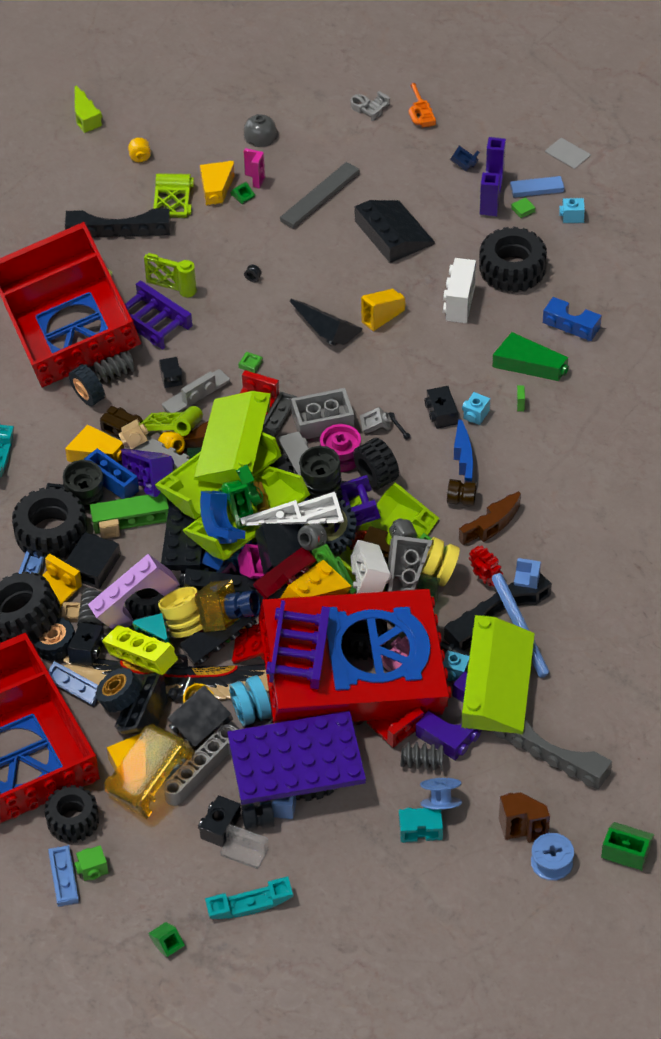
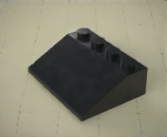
[354,200,435,263]

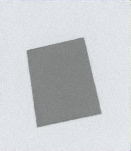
[544,138,591,169]

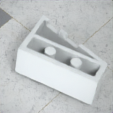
[351,540,391,594]

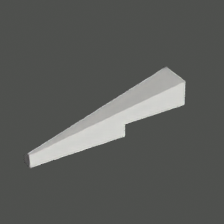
[240,492,344,526]

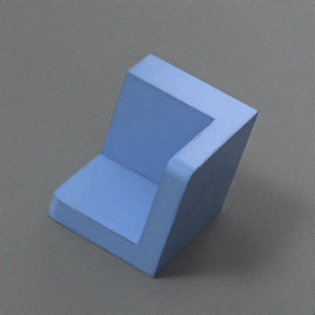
[514,558,541,589]
[272,796,296,819]

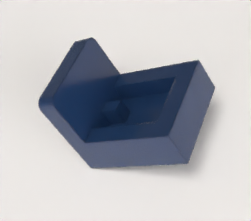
[450,146,480,171]

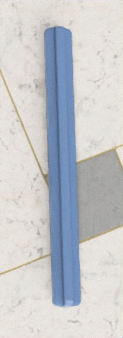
[492,573,549,678]

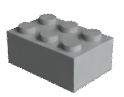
[291,388,354,439]

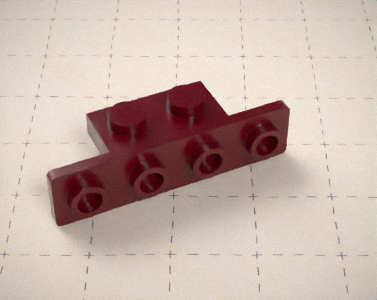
[253,547,316,599]

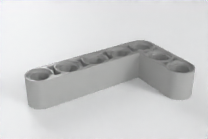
[164,724,238,806]

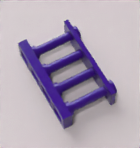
[125,280,193,350]
[324,475,381,532]
[266,600,330,689]

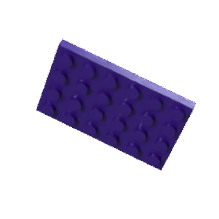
[227,711,366,805]

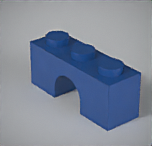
[543,297,602,341]

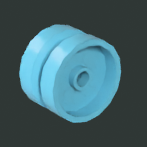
[229,675,272,727]

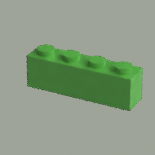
[90,492,169,534]

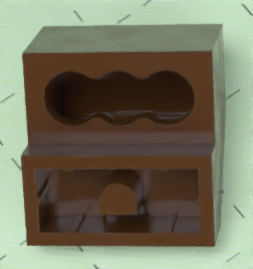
[499,792,550,843]

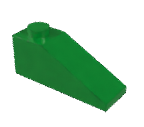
[228,484,254,529]

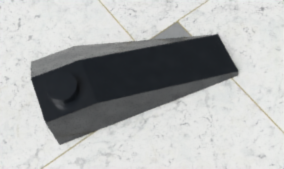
[290,299,363,346]

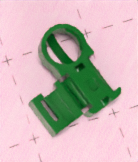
[236,464,263,507]

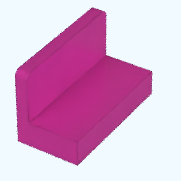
[244,148,265,188]

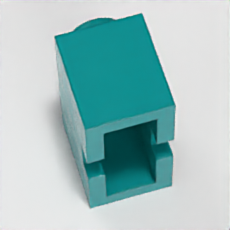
[399,808,443,842]

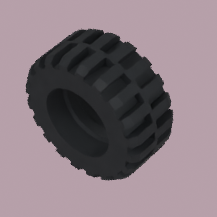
[479,227,547,292]
[12,487,87,559]
[0,572,60,643]

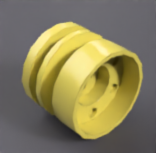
[158,587,209,638]

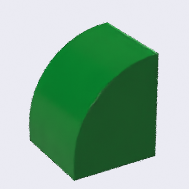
[148,922,185,957]

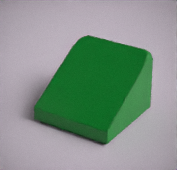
[230,182,256,204]

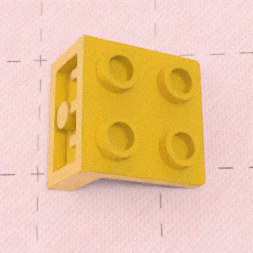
[42,554,82,607]

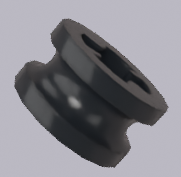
[244,265,262,282]

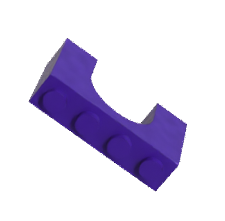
[480,137,506,216]
[416,672,483,760]

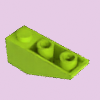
[75,85,102,133]

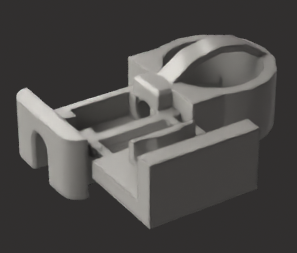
[351,91,390,121]

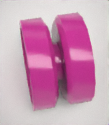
[320,424,361,472]

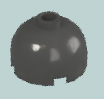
[244,114,277,147]

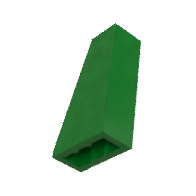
[492,332,569,381]

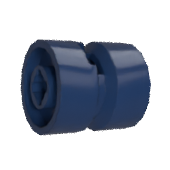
[224,590,261,619]

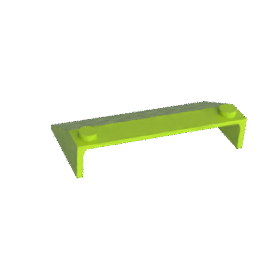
[194,391,271,484]
[155,432,282,519]
[183,466,310,560]
[339,482,439,592]
[461,615,535,734]

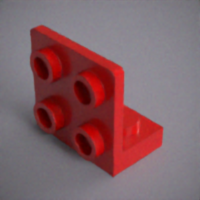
[239,370,279,416]
[232,624,264,664]
[367,707,424,748]

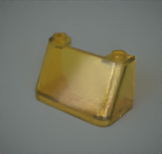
[104,724,195,820]

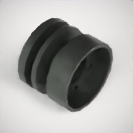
[299,446,342,497]
[63,460,104,511]

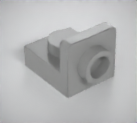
[360,407,391,434]

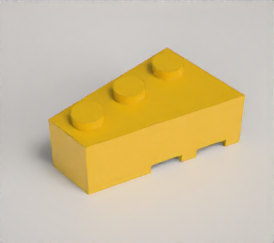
[281,559,352,598]

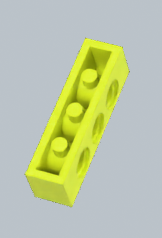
[102,625,178,675]

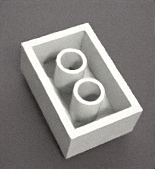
[443,258,476,323]

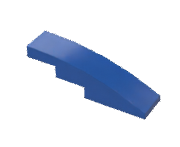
[454,420,473,482]

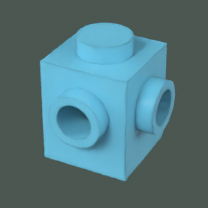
[559,198,585,223]
[462,392,490,425]
[443,650,470,681]

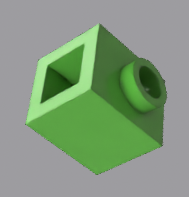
[74,845,109,881]

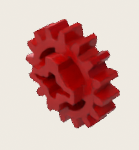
[469,546,503,586]

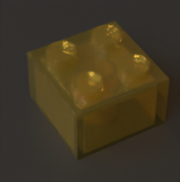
[195,580,238,632]

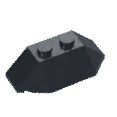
[114,673,168,734]

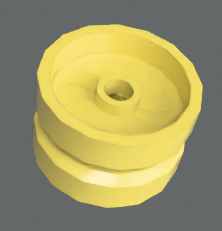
[420,537,460,587]

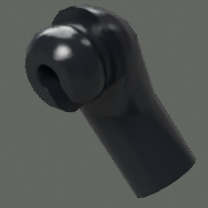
[168,676,196,701]

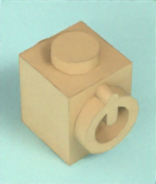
[119,419,149,450]

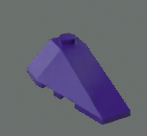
[121,449,174,497]

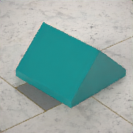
[132,613,172,645]

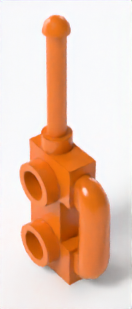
[408,83,436,128]

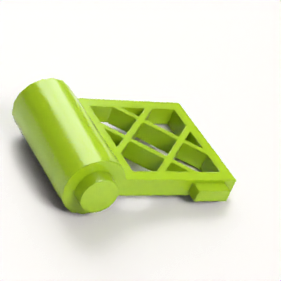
[153,173,194,218]
[144,253,197,298]
[140,406,203,436]

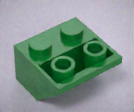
[601,822,655,871]

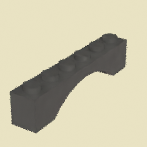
[493,718,612,790]

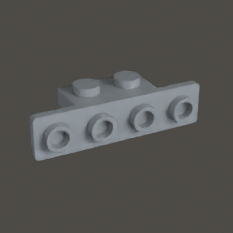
[162,369,230,413]

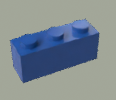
[84,448,139,499]

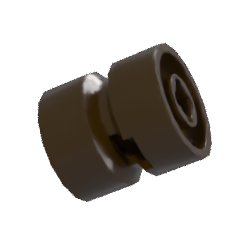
[447,479,477,506]

